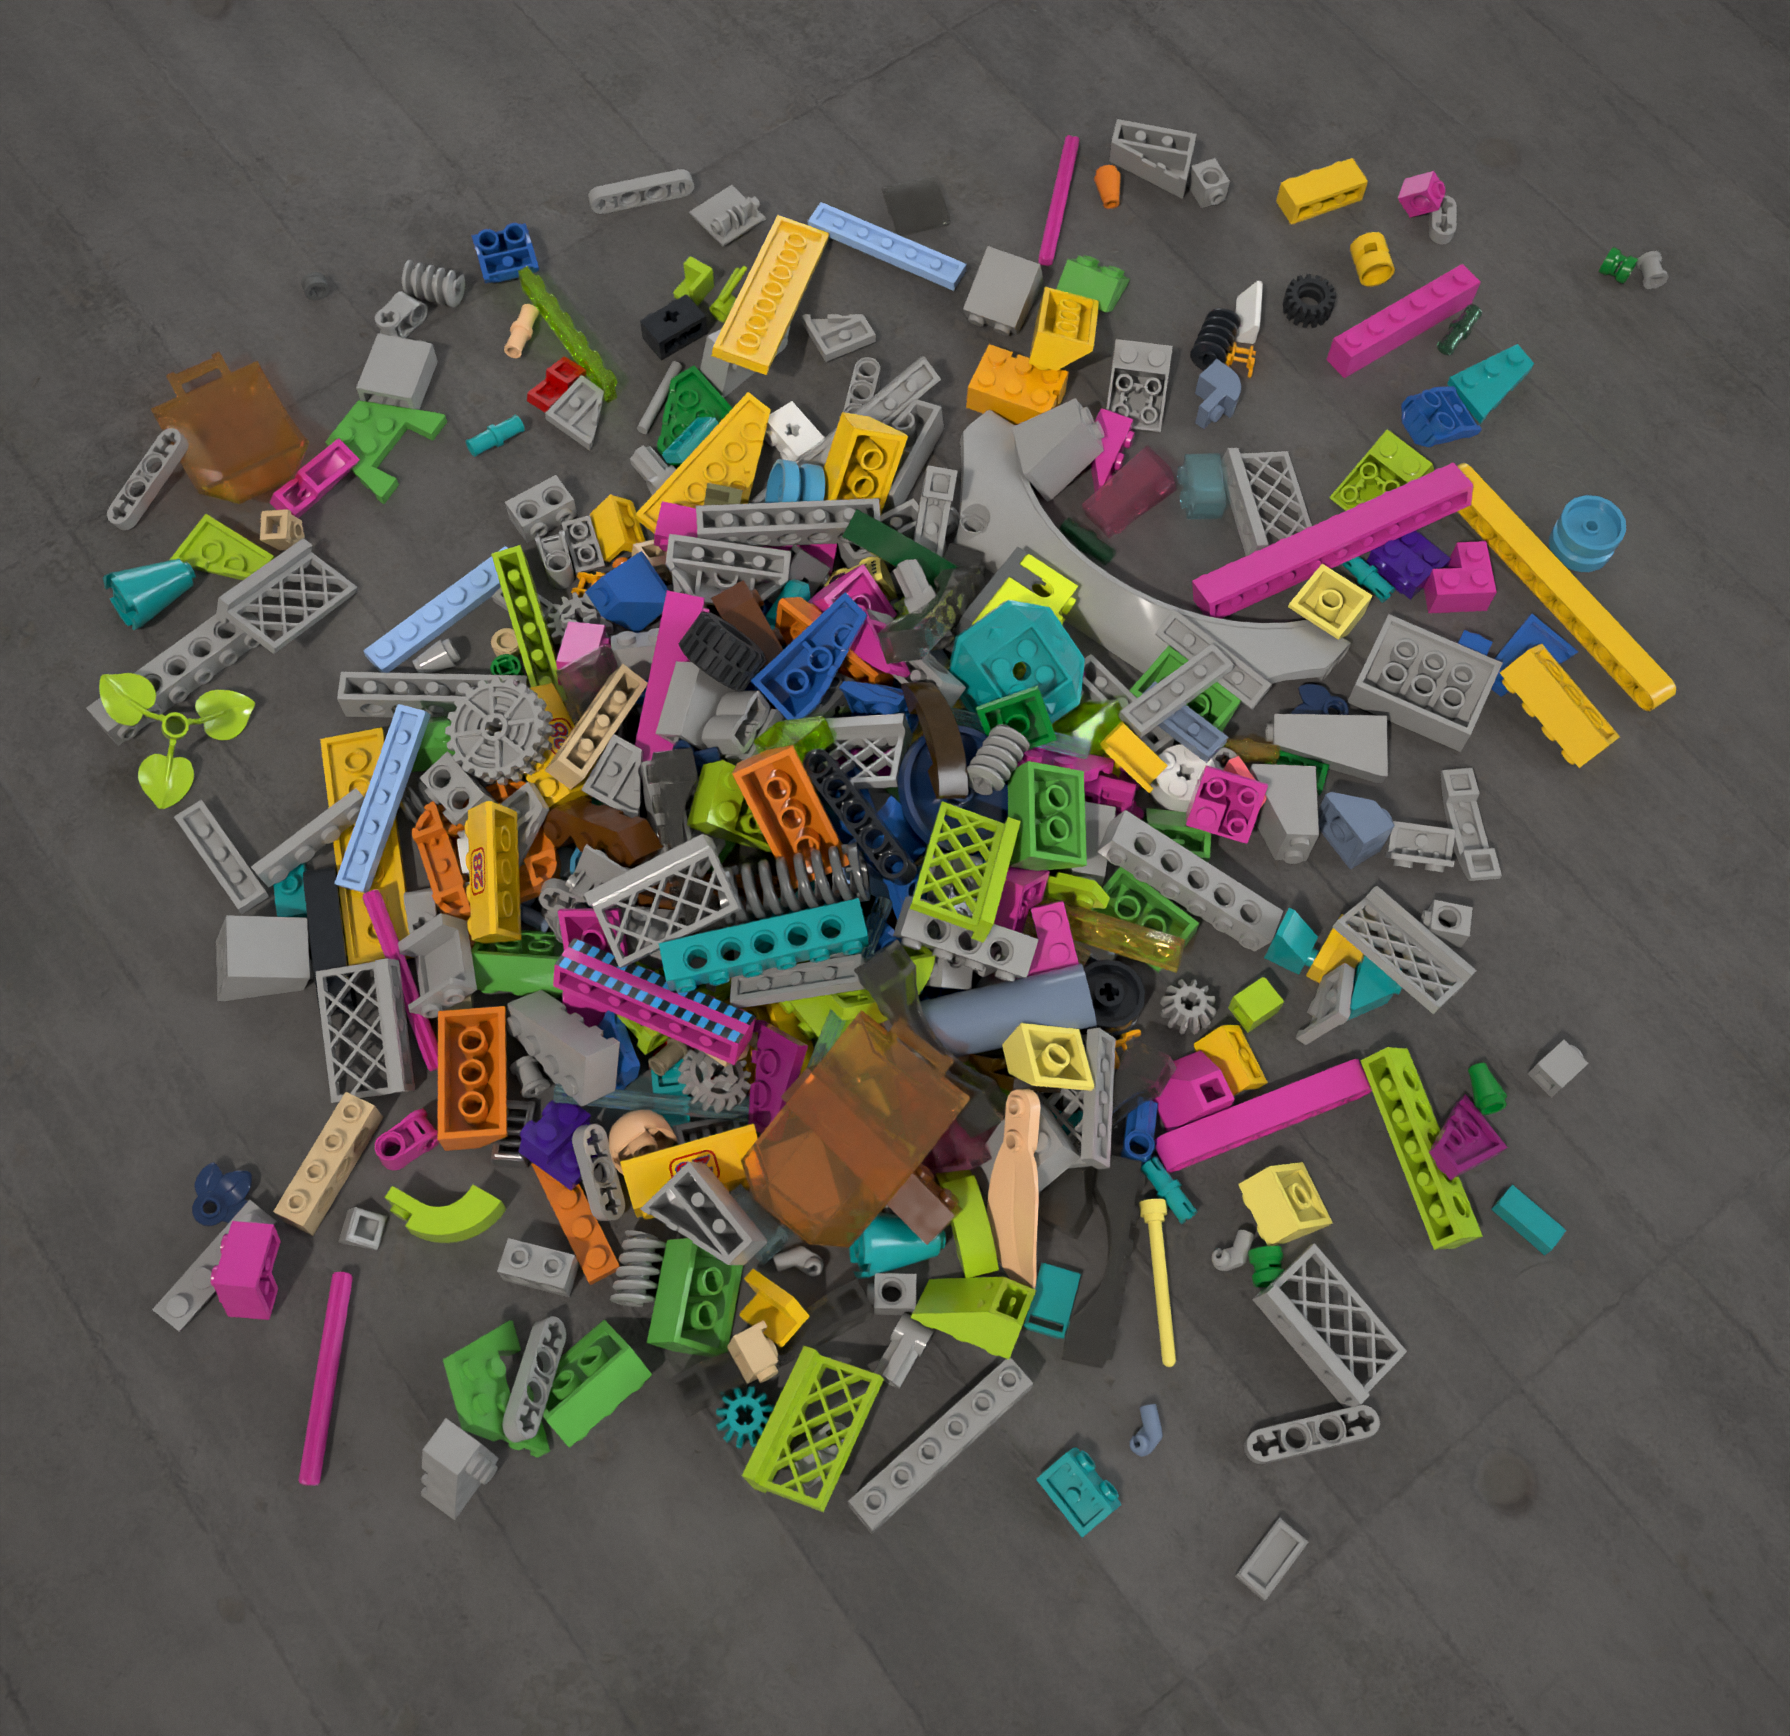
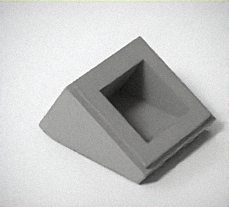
[339,1207,387,1250]

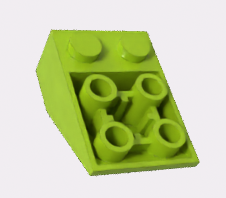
[1329,429,1434,511]
[687,760,772,853]
[911,1277,1036,1360]

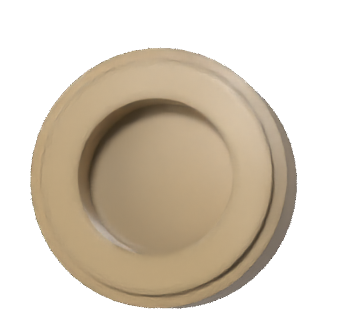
[491,628,521,657]

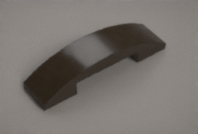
[901,683,968,799]

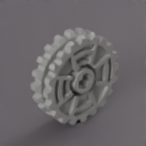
[445,677,555,785]

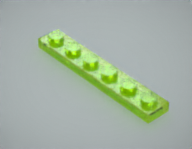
[518,266,618,403]

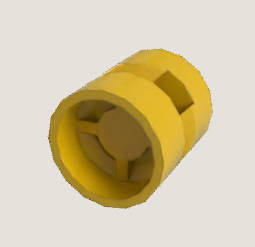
[1350,232,1395,287]

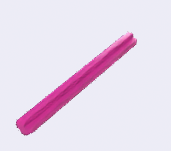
[1038,135,1079,266]
[362,889,438,1071]
[298,1272,353,1486]

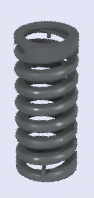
[717,841,871,927]

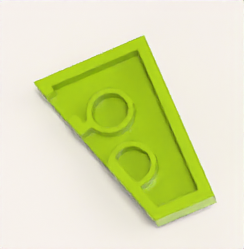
[170,514,275,580]
[1040,872,1110,910]

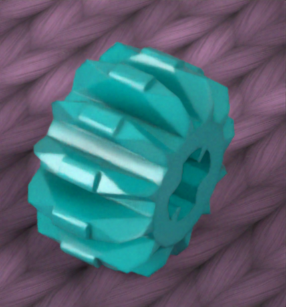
[716,1386,774,1449]

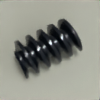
[1190,308,1241,371]

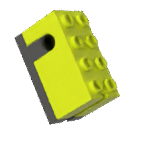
[944,546,1078,679]

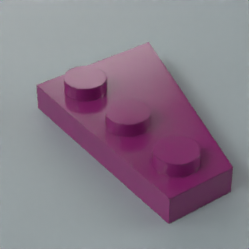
[748,1020,808,1140]
[1429,1094,1508,1180]

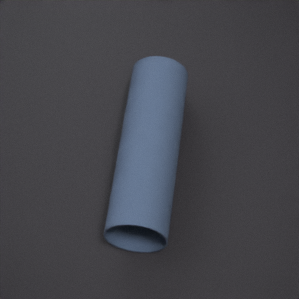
[884,964,1097,1072]

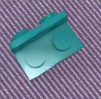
[1036,1447,1121,1538]

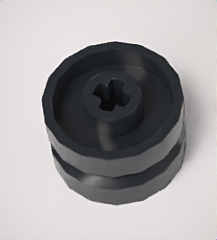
[1079,959,1145,1040]

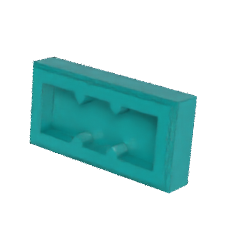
[662,417,719,463]
[273,862,307,918]

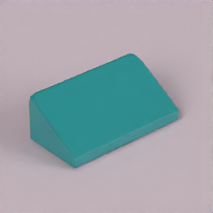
[1491,1184,1566,1255]

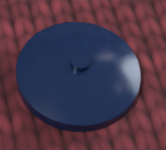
[898,725,1008,856]

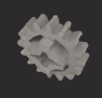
[547,592,614,646]
[678,1048,751,1113]

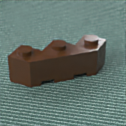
[711,580,786,712]
[541,796,664,869]

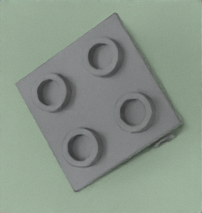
[689,185,766,246]
[565,844,631,918]

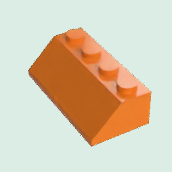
[775,597,894,687]
[732,745,849,889]
[438,1006,507,1151]

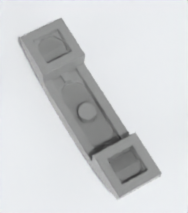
[913,465,957,592]
[1441,768,1502,881]

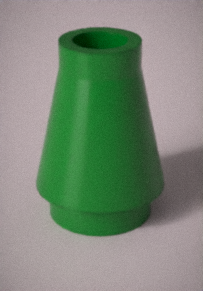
[1468,1063,1507,1115]

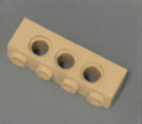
[545,664,648,790]
[273,1092,383,1236]

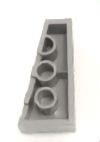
[882,399,944,513]
[506,990,620,1107]

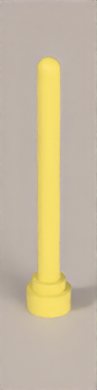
[1139,1199,1176,1367]

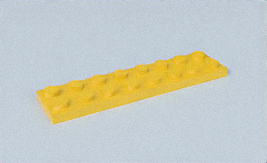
[711,215,829,375]
[320,727,414,966]

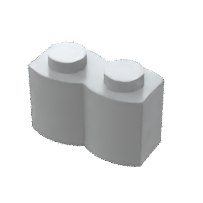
[701,691,770,754]

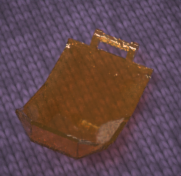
[151,351,310,504]
[741,1010,970,1248]

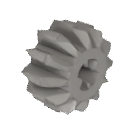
[1160,979,1216,1035]

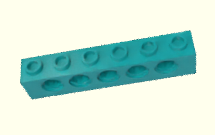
[658,898,869,993]

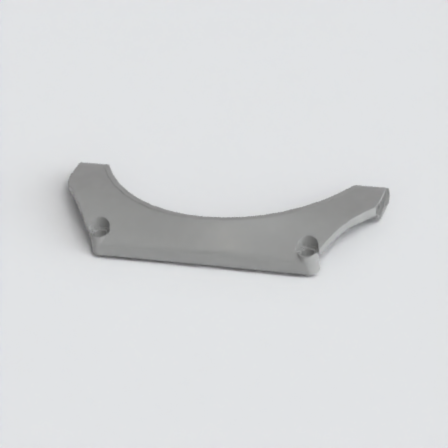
[954,410,1351,684]

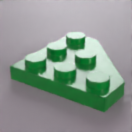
[657,365,733,469]

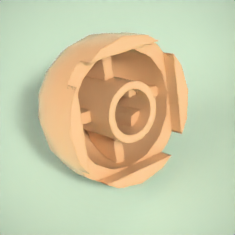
[608,1109,677,1174]

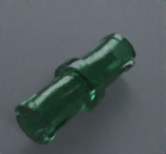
[1437,304,1482,356]
[1059,517,1116,566]

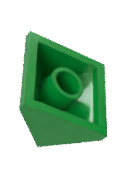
[976,685,1057,750]

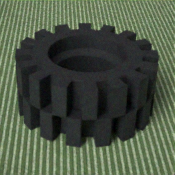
[1282,274,1336,328]

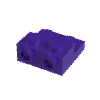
[1366,530,1451,600]
[519,1096,608,1191]

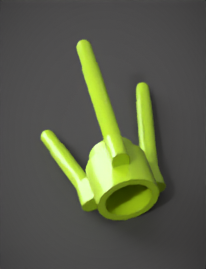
[709,266,747,323]

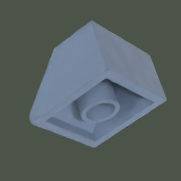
[1318,792,1395,870]

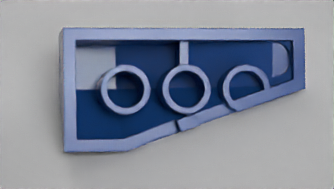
[751,592,868,727]

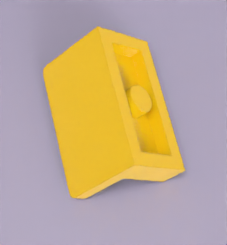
[590,494,645,562]
[1100,721,1168,793]
[1306,914,1363,984]
[1194,1025,1268,1096]
[739,1269,810,1347]

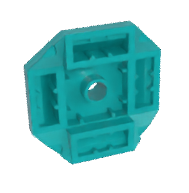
[948,600,1085,733]

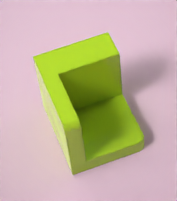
[673,256,714,306]
[1228,977,1284,1033]

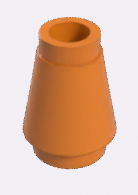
[1094,165,1121,209]

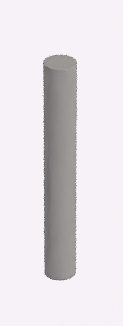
[637,361,682,434]

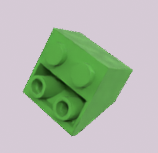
[1056,255,1130,312]
[1144,808,1211,868]

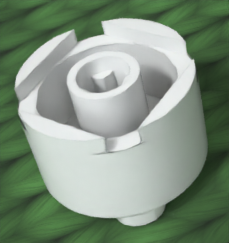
[1150,744,1216,812]

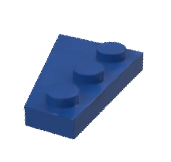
[1491,614,1578,697]

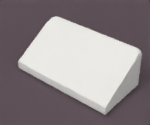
[1234,281,1263,344]

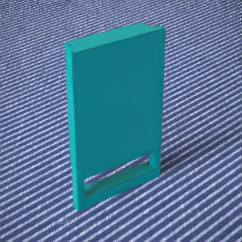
[1024,1262,1081,1340]

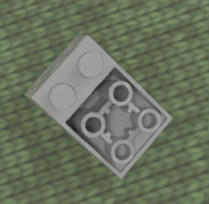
[1106,339,1173,433]

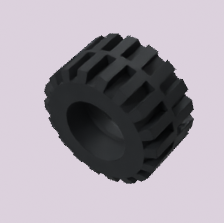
[678,611,767,692]

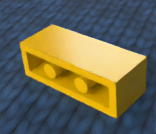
[1276,158,1368,225]

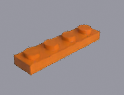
[531,1163,620,1285]

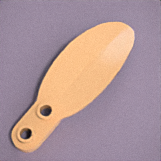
[987,1089,1040,1289]

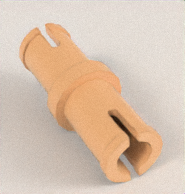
[504,304,539,358]

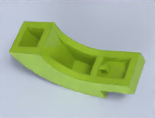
[826,944,935,1026]
[935,1162,999,1279]
[384,1184,507,1243]

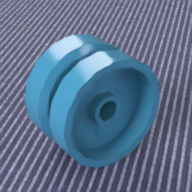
[765,459,825,503]
[1549,495,1626,572]

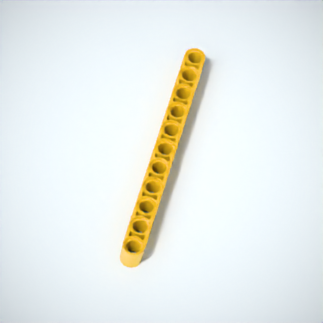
[1457,463,1676,711]

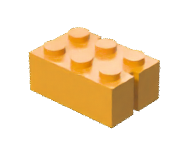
[966,344,1069,425]

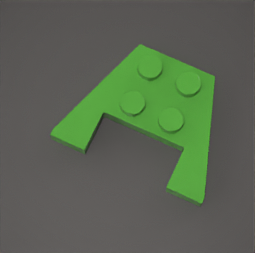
[325,400,447,504]
[443,1321,551,1457]

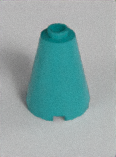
[103,559,196,631]
[848,1208,946,1279]

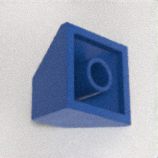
[585,551,669,633]

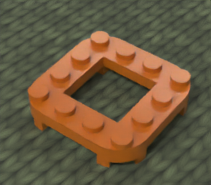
[412,779,561,922]

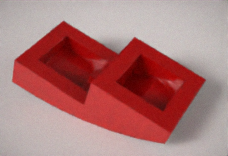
[527,356,586,413]

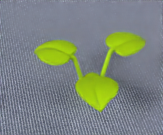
[99,673,255,809]

